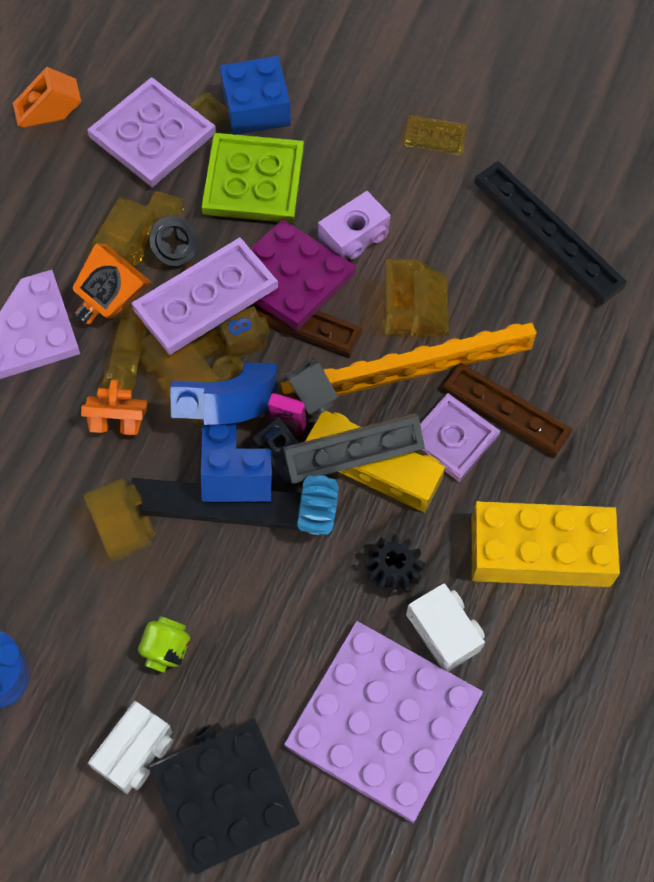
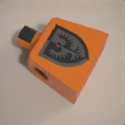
[73,243,153,325]

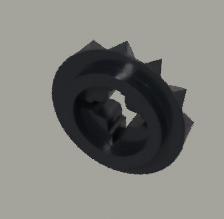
[148,216,198,267]

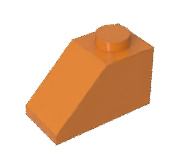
[13,67,82,128]

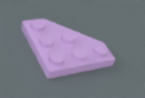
[0,270,80,379]

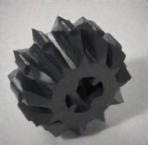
[364,534,425,596]

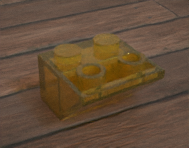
[384,259,449,335]

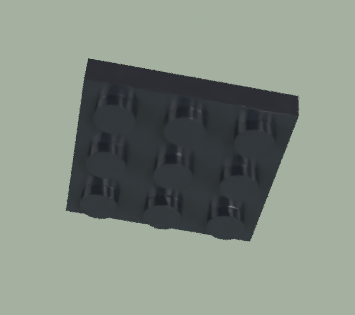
[149,717,300,875]

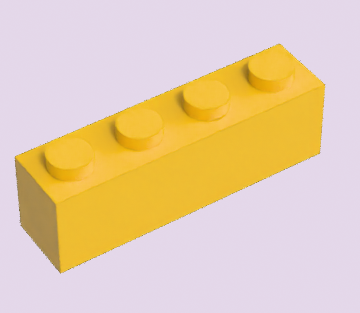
[305,411,446,513]

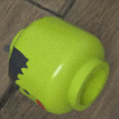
[138,616,190,673]

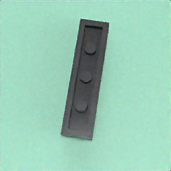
[283,413,425,484]

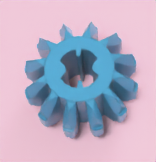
[298,475,339,535]

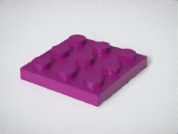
[250,219,356,331]

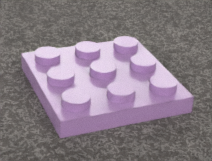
[87,77,216,187]

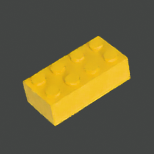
[471,501,620,587]

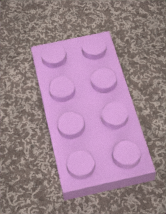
[132,238,278,355]

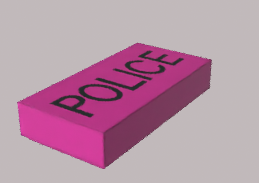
[268,393,307,437]

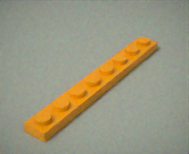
[280,323,537,401]

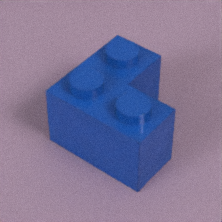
[201,423,272,502]

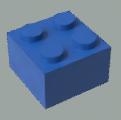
[220,56,291,135]

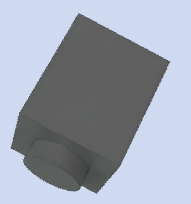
[284,358,338,414]

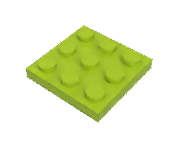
[202,133,304,223]

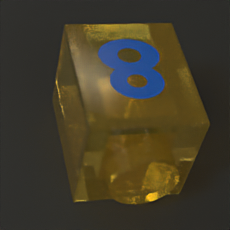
[218,306,270,361]

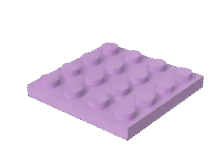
[284,621,483,823]

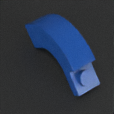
[170,362,277,425]

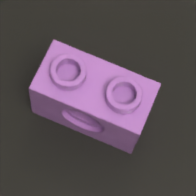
[318,191,391,260]

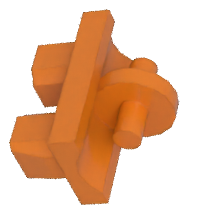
[81,379,148,435]

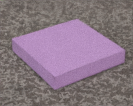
[417,393,500,482]

